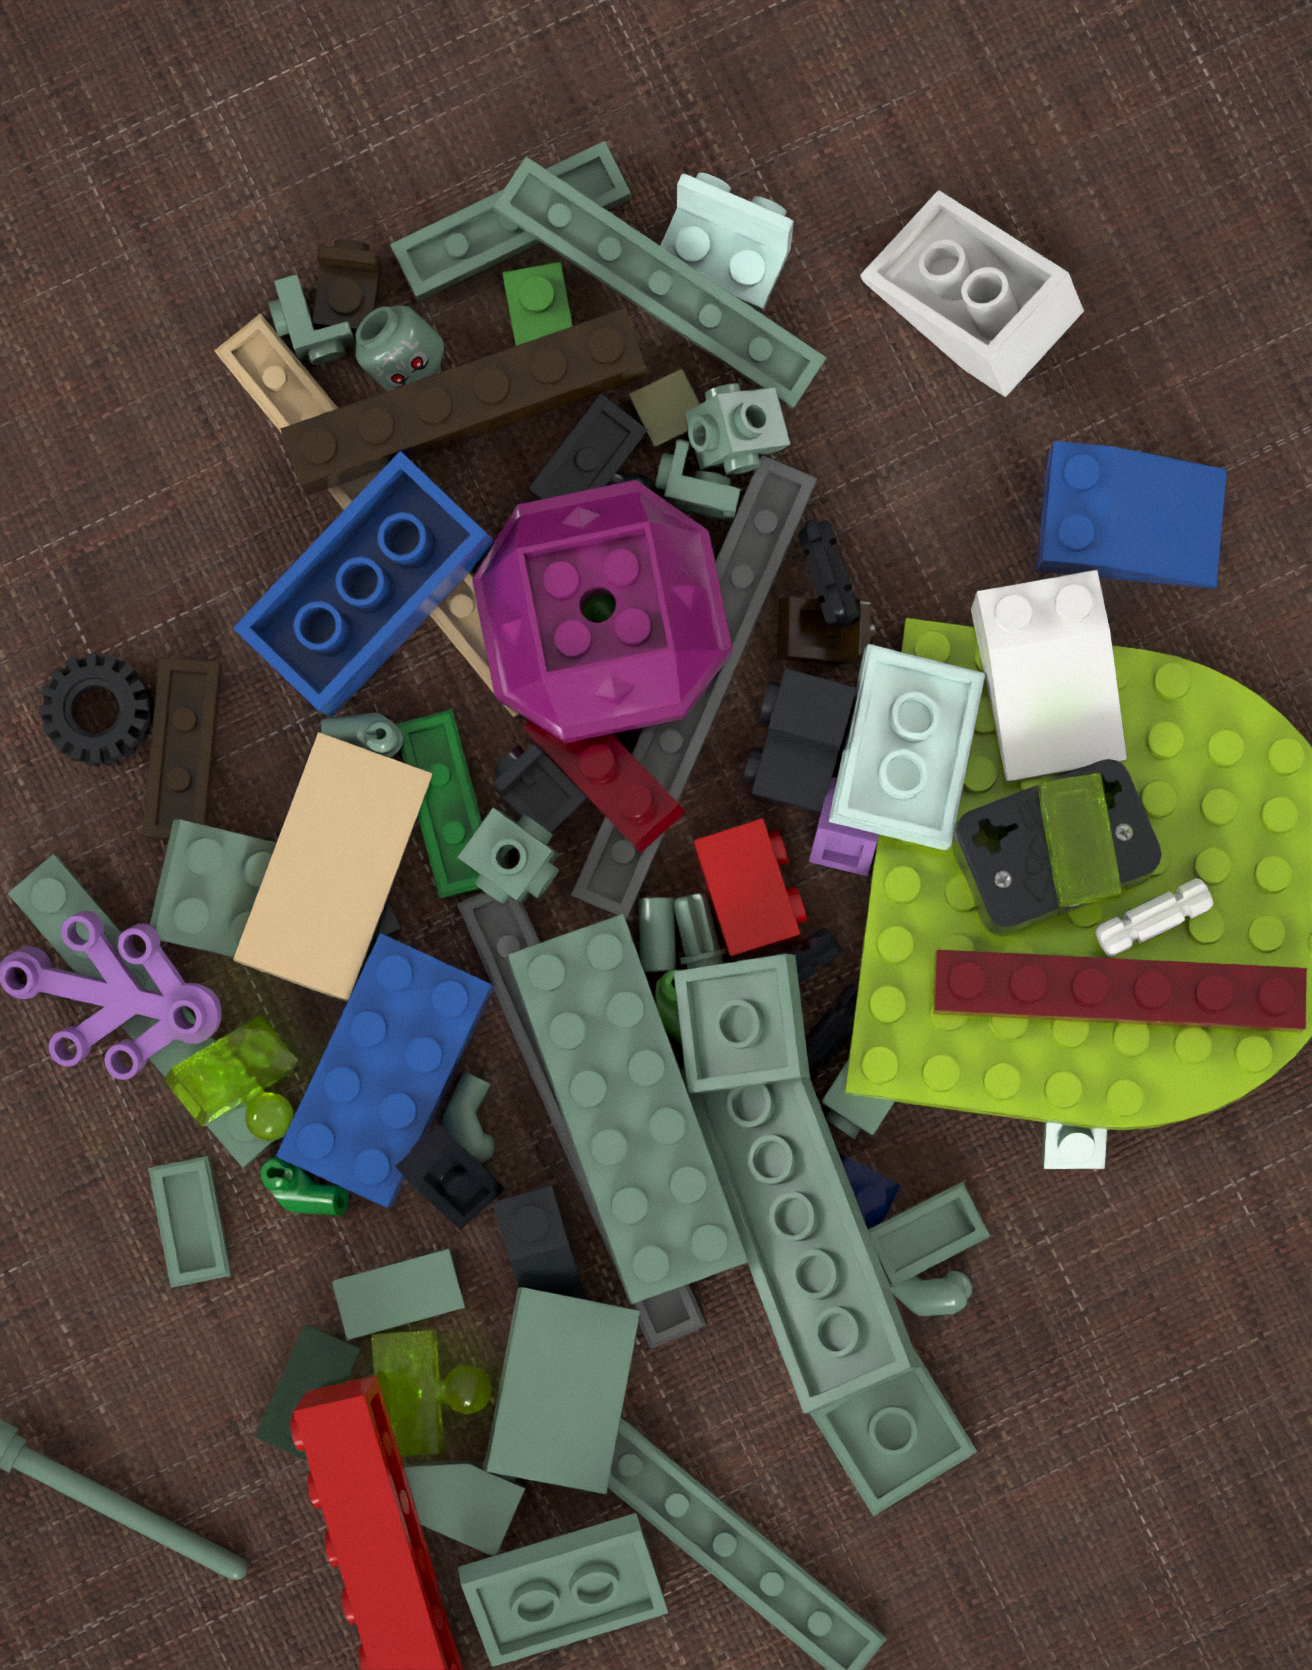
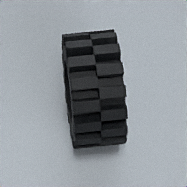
[39,653,154,766]

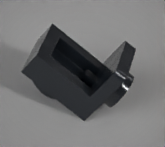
[492,742,588,834]

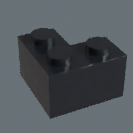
[743,668,856,818]

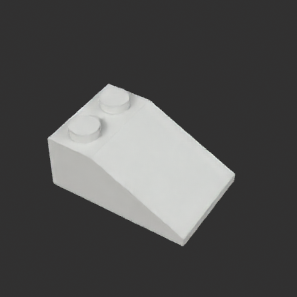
[860,190,1084,397]
[971,570,1127,784]

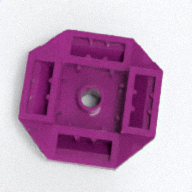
[472,480,733,743]

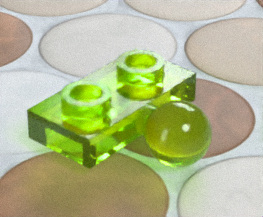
[164,1016,298,1141]
[371,1330,492,1456]

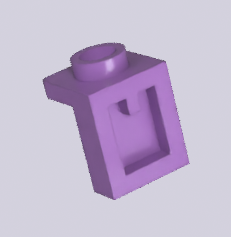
[809,777,879,876]

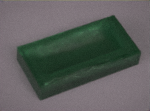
[255,1324,362,1460]

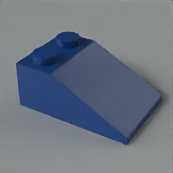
[1036,441,1227,589]

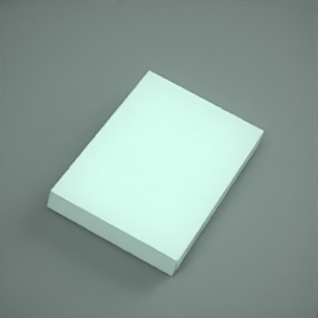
[828,644,985,851]

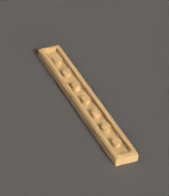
[214,313,521,719]

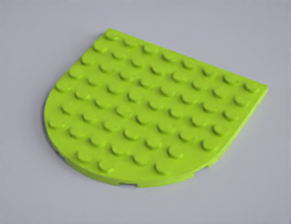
[844,618,1312,1130]

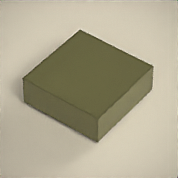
[628,369,700,451]

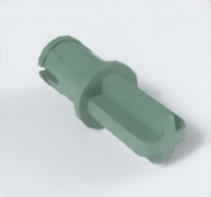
[674,893,728,969]

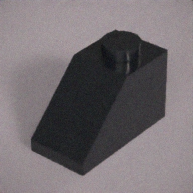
[493,1185,587,1300]

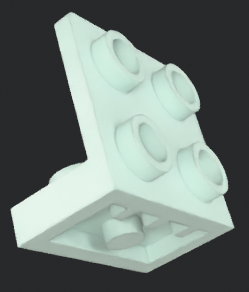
[660,173,794,313]

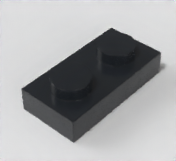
[395,1124,505,1230]

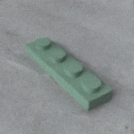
[390,141,631,302]

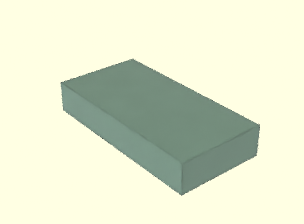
[148,1156,233,1288]
[868,1182,990,1288]
[332,1248,466,1340]

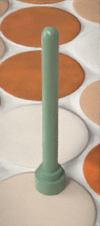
[0,1419,248,1580]

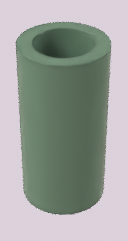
[638,898,677,973]

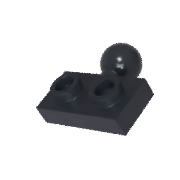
[526,393,657,500]

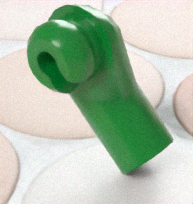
[260,1157,349,1216]

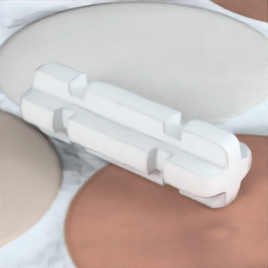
[1095,878,1213,957]

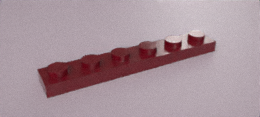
[933,950,1307,1032]

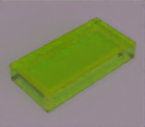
[1037,773,1123,907]

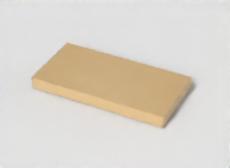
[233,732,432,1002]

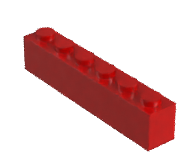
[290,1375,463,1670]

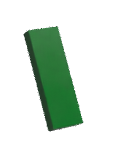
[395,709,482,900]

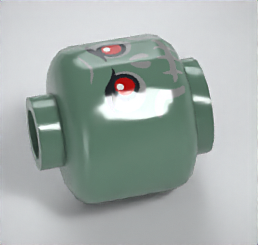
[355,305,444,391]

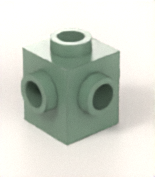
[685,383,791,475]
[457,808,560,904]

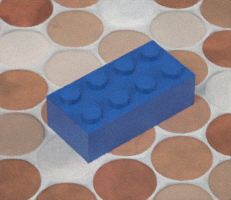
[233,451,495,718]
[276,933,494,1208]

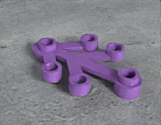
[0,911,221,1080]

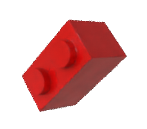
[693,818,807,960]

